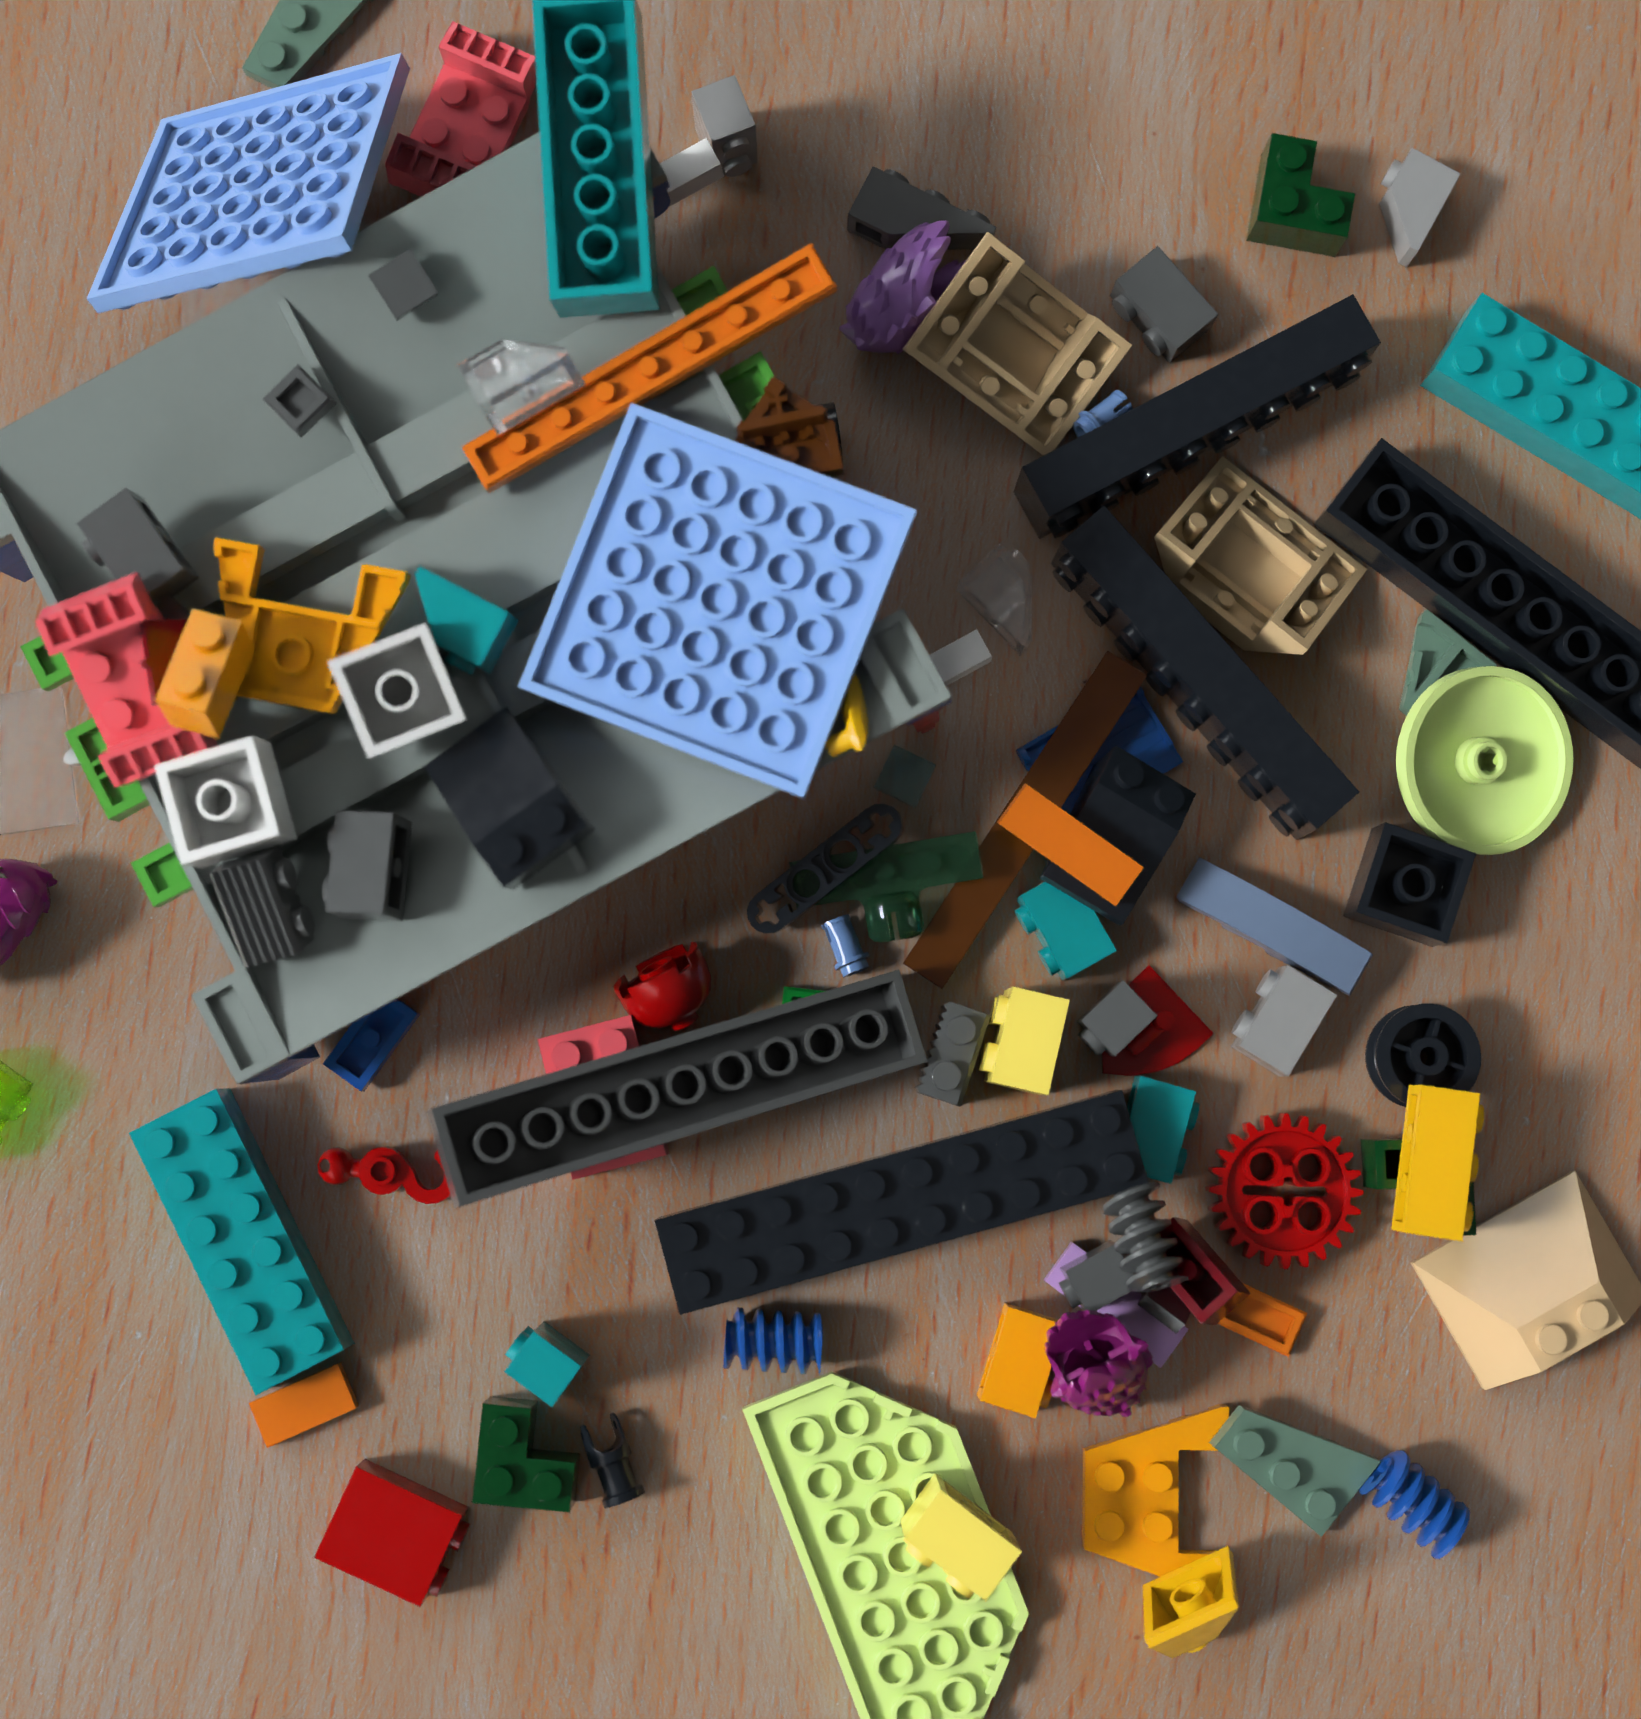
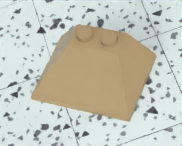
[903,232,1132,456]
[1154,456,1367,655]
[1411,1170,1641,1390]

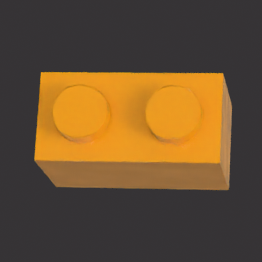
[155,609,255,738]
[977,1302,1058,1418]

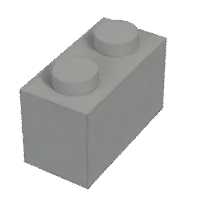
[691,75,757,177]
[1231,965,1337,1077]

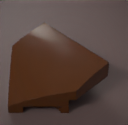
[734,376,844,478]

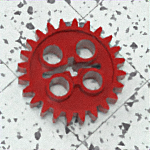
[1205,1113,1364,1270]

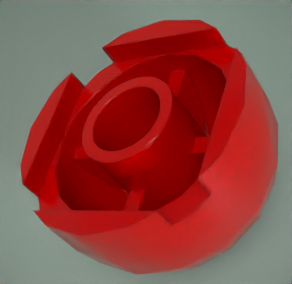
[613,942,711,1031]

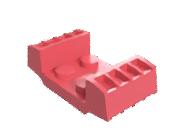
[385,21,537,197]
[36,572,218,788]

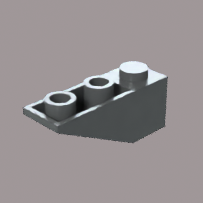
[847,166,996,250]

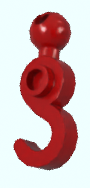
[317,1147,451,1204]

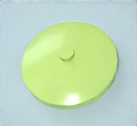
[1396,666,1573,855]

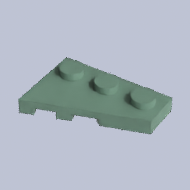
[1209,1405,1381,1537]

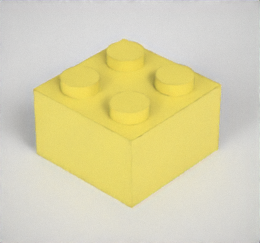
[978,987,1070,1095]
[900,1474,1022,1601]

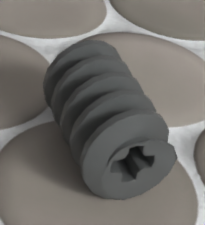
[1103,1182,1189,1292]

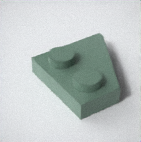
[1399,609,1497,716]

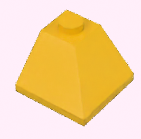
[1142,1546,1239,1659]

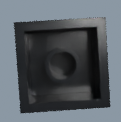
[1343,822,1476,947]

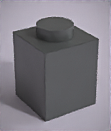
[1059,1240,1133,1311]

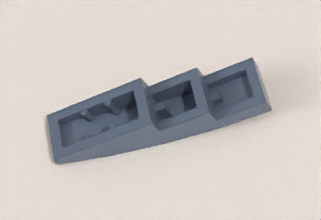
[1176,857,1373,996]

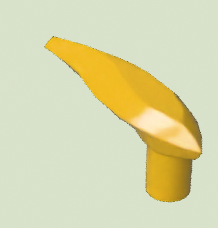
[825,673,869,758]

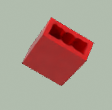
[314,1459,471,1607]

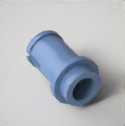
[1073,390,1133,438]
[821,914,870,977]

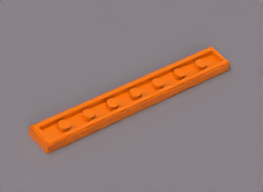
[462,243,838,494]

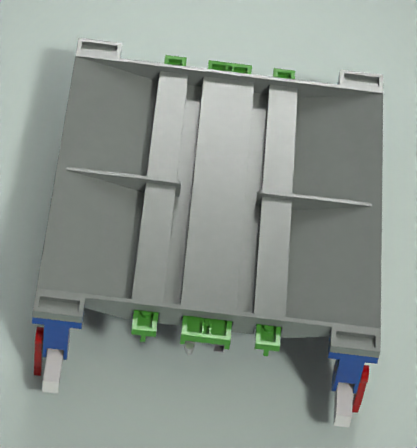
[0,132,992,1084]

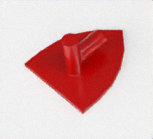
[1102,965,1214,1076]

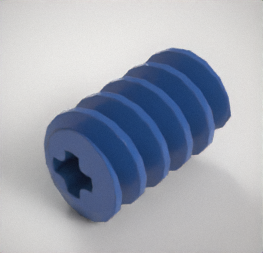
[723,1307,823,1374]
[1359,1450,1470,1559]

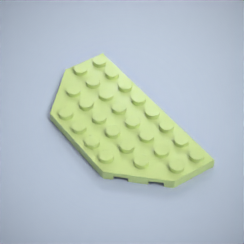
[742,1371,1029,1719]

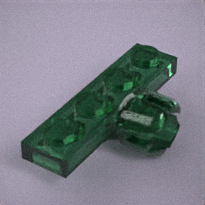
[789,831,984,943]

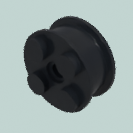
[1365,1004,1481,1107]

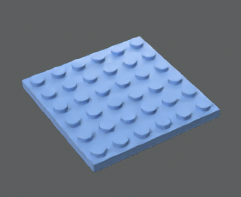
[87,53,410,313]
[518,403,917,799]

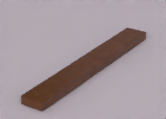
[903,651,1147,990]

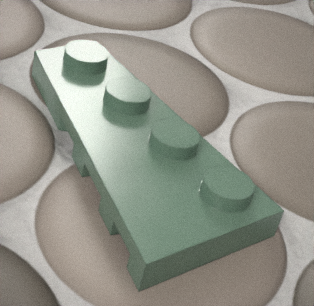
[242,0,374,88]

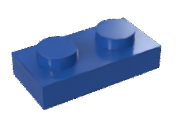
[323,998,420,1092]

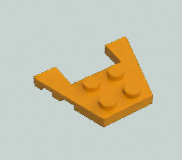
[214,537,411,715]
[1082,1404,1229,1577]

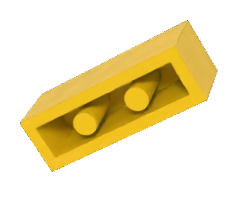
[1391,1085,1485,1242]

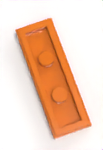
[997,783,1144,906]

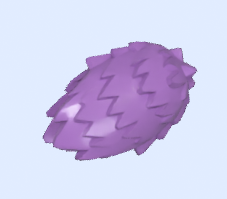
[839,220,967,354]

